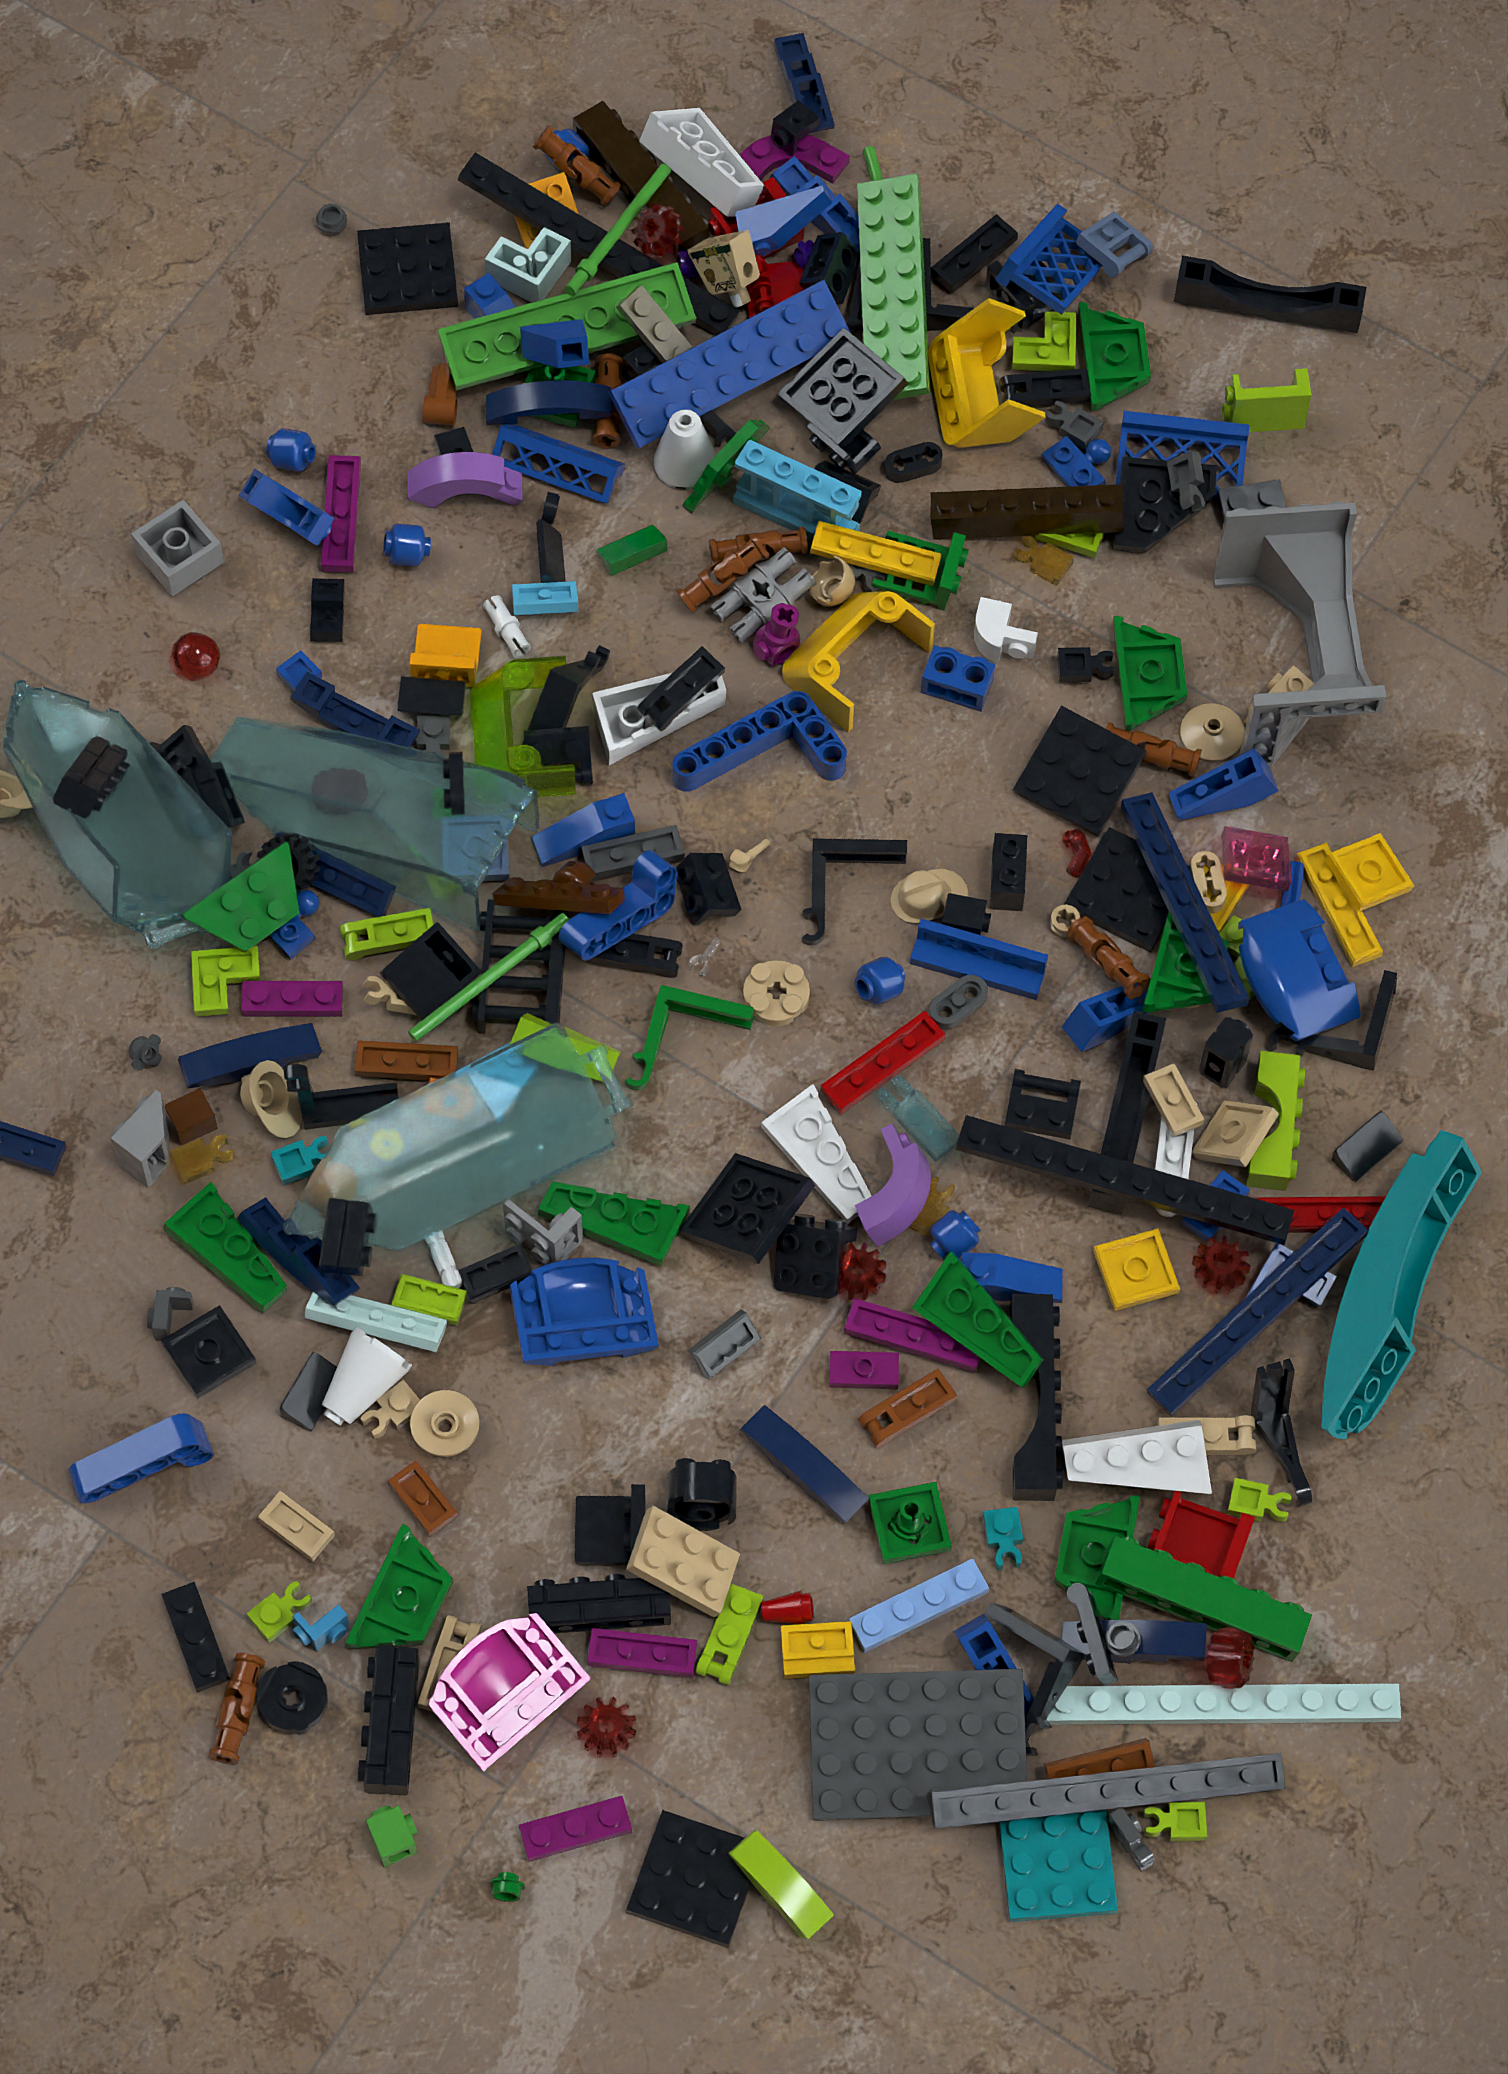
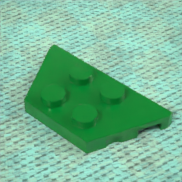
[1078,302,1151,411]
[682,419,770,514]
[1112,616,1188,731]
[181,842,299,952]
[1143,912,1229,1013]
[1054,1495,1140,1620]
[345,1524,453,1649]

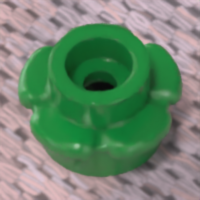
[490,1872,525,1902]

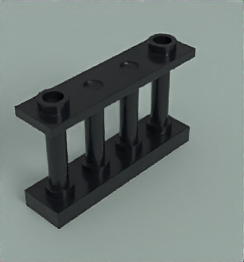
[472,899,568,1034]

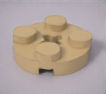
[743,961,810,1026]

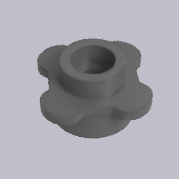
[128,1034,162,1070]

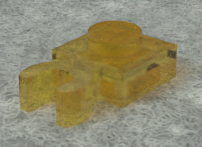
[1014,536,1074,586]
[170,1134,235,1184]
[908,1176,955,1240]

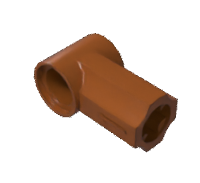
[422,363,458,426]

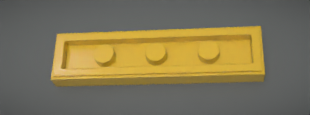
[810,520,942,586]
[1296,842,1383,967]

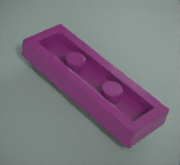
[241,981,343,1017]
[587,1628,697,1678]
[519,1796,632,1862]

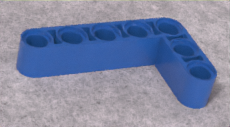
[672,691,847,792]

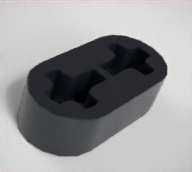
[884,442,943,483]

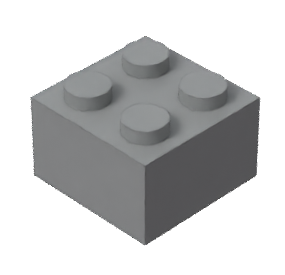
[131,500,224,597]

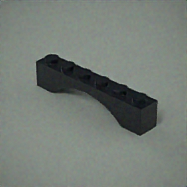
[1174,255,1367,333]
[1088,1011,1166,1214]
[1010,1294,1063,1501]

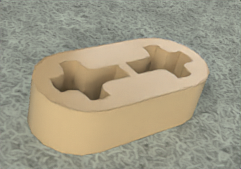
[1190,851,1227,914]

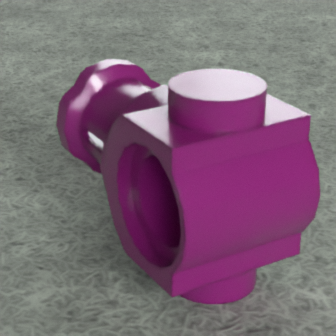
[753,603,800,666]

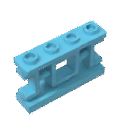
[733,440,862,540]

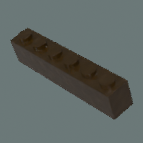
[573,101,710,259]
[930,484,1124,540]

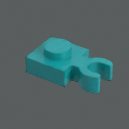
[270,1136,335,1185]
[983,1507,1023,1571]

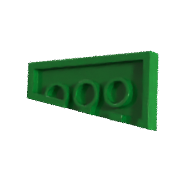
[164,1181,287,1313]
[912,1251,1044,1388]

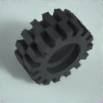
[256,833,321,893]

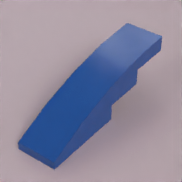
[770,156,860,253]

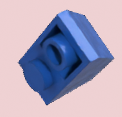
[520,319,589,368]

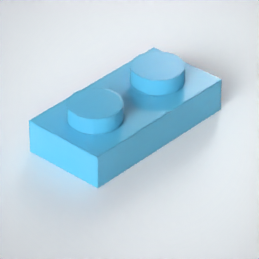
[512,581,578,615]

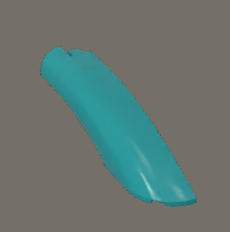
[1321,1130,1482,1439]

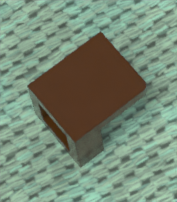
[165,1088,218,1145]

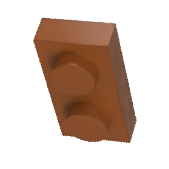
[388,1460,458,1537]

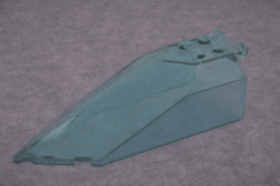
[3,680,232,949]
[283,1023,633,1251]

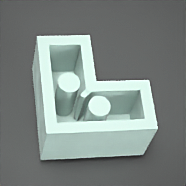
[485,227,571,303]

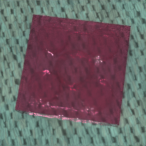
[1221,826,1292,891]

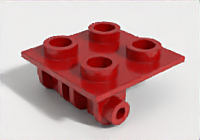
[746,255,804,318]

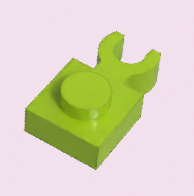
[1227,1478,1292,1522]
[246,1581,312,1643]
[1143,1802,1207,1841]

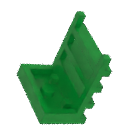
[872,530,969,611]

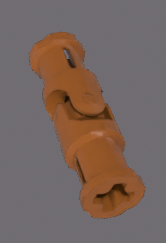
[532,125,621,206]
[592,353,623,449]
[709,526,808,564]
[676,533,770,613]
[1106,722,1202,778]
[1067,916,1151,999]
[208,1653,266,1765]

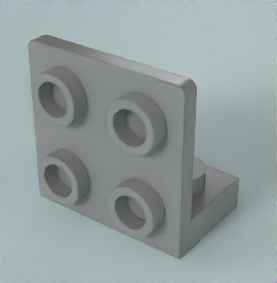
[503,1199,583,1265]

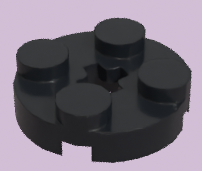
[256,1661,328,1735]

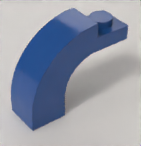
[238,468,335,545]

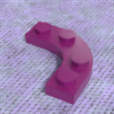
[739,134,850,184]

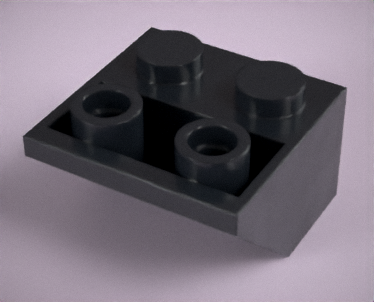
[380,922,482,1021]

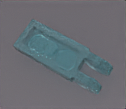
[877,1075,959,1162]

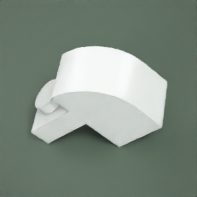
[974,597,1038,663]

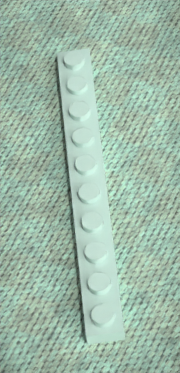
[1046,1684,1401,1725]

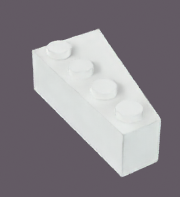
[639,108,764,217]
[592,673,726,765]
[1062,1420,1212,1494]

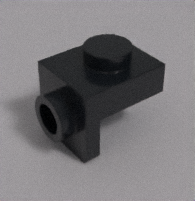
[770,100,820,156]

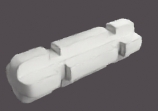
[424,1227,462,1288]

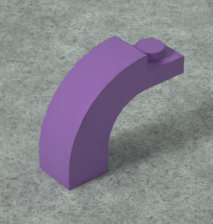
[407,452,522,508]
[855,1123,931,1247]

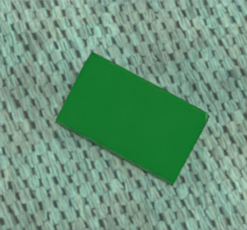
[596,524,667,576]

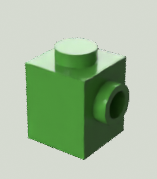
[366,1805,418,1867]

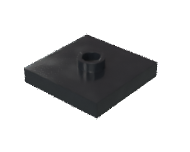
[161,1305,256,1399]

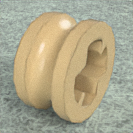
[1050,905,1080,938]

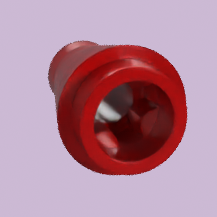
[761,1590,814,1625]

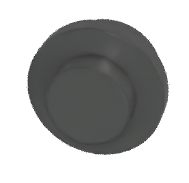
[316,204,347,234]
[1105,1621,1141,1657]

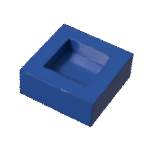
[276,650,322,692]

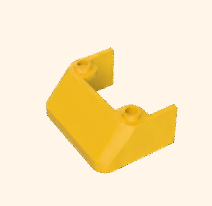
[928,298,1046,448]
[782,591,935,733]

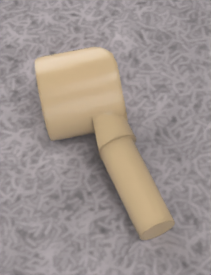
[729,839,771,873]

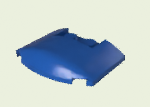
[1238,899,1361,1042]
[510,1258,659,1366]

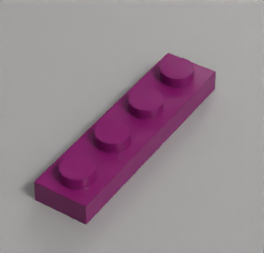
[321,455,361,572]
[844,1298,980,1372]

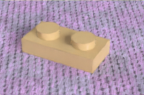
[1143,1063,1205,1137]
[258,1491,335,1562]

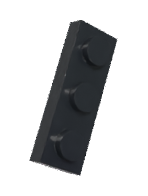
[931,214,1018,293]
[161,1582,230,1693]

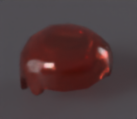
[169,632,220,681]

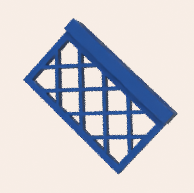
[995,203,1114,315]
[1115,411,1249,500]

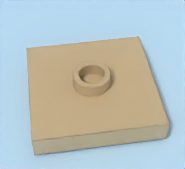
[1192,1100,1279,1167]

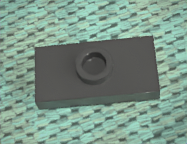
[688,1309,761,1380]

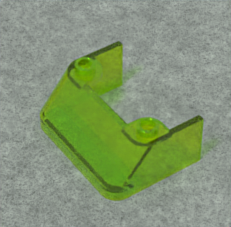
[471,656,576,801]

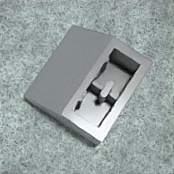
[111,1090,171,1189]

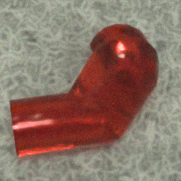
[1062,829,1091,878]

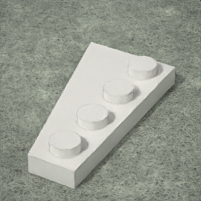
[761,1084,871,1224]

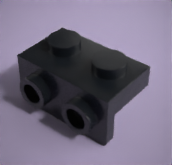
[806,422,881,474]
[146,725,212,798]
[676,853,742,925]

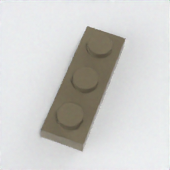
[616,285,693,363]

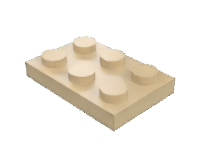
[626,1506,740,1617]

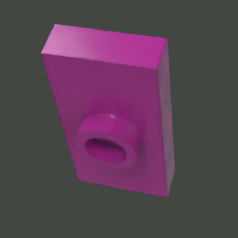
[829,1351,899,1389]

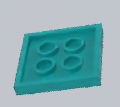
[999,1809,1118,1922]

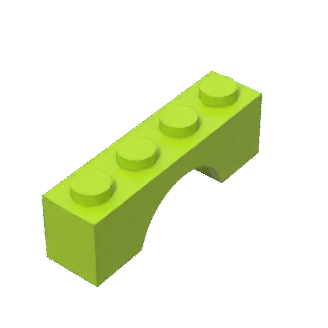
[1246,1051,1305,1191]

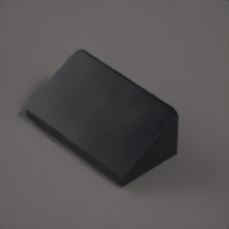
[536,519,566,583]
[397,676,466,716]
[1332,1110,1403,1183]
[280,1352,337,1432]

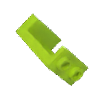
[1222,368,1312,432]

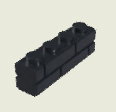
[52,735,130,819]
[527,1574,671,1634]
[358,1646,420,1796]

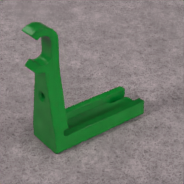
[625,985,754,1090]

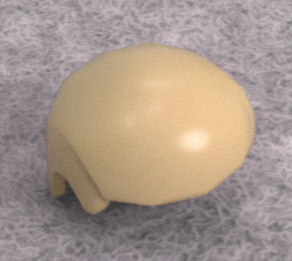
[809,555,855,607]

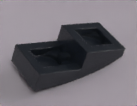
[310,578,345,642]

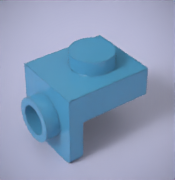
[292,1604,349,1652]

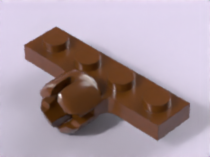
[492,861,625,914]

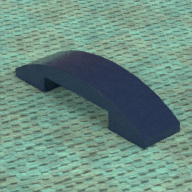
[486,380,612,425]
[291,672,420,758]

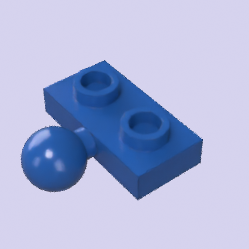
[1042,436,1111,487]
[268,890,319,960]

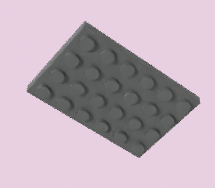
[809,1669,1027,1820]

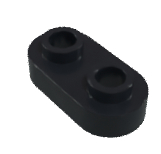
[443,752,465,816]

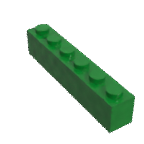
[1095,1536,1312,1662]

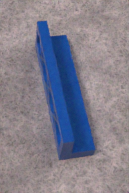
[492,424,625,503]
[910,918,1048,1000]

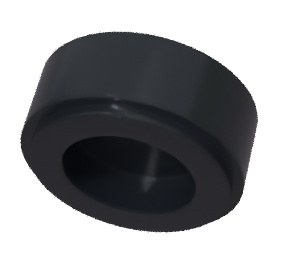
[541,492,560,525]

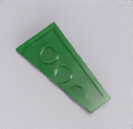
[538,1181,690,1267]

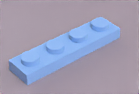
[848,1559,989,1653]

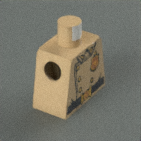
[687,230,760,307]

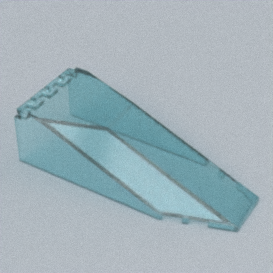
[210,717,540,932]

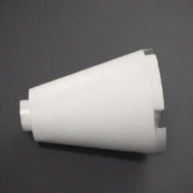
[654,410,716,490]
[322,1327,412,1426]

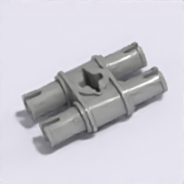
[709,547,816,644]

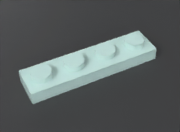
[305,1292,447,1352]

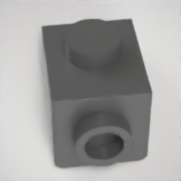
[147,1287,194,1341]

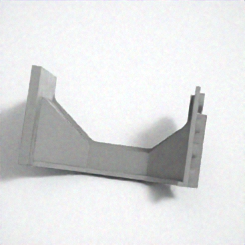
[1213,501,1386,766]

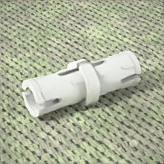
[483,595,531,658]

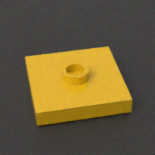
[1325,833,1415,912]
[1093,1228,1180,1311]

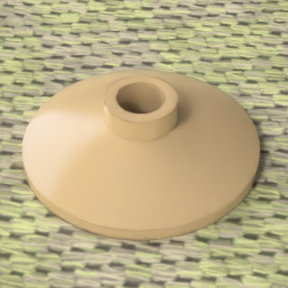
[1180,703,1245,762]
[410,1390,480,1457]

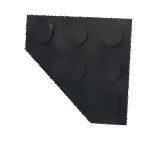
[1114,457,1217,552]

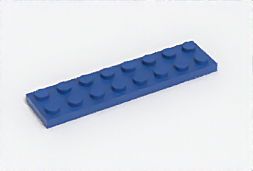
[608,280,850,449]

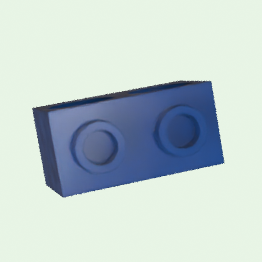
[920,645,995,712]

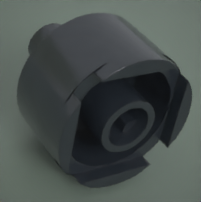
[666,1458,737,1531]

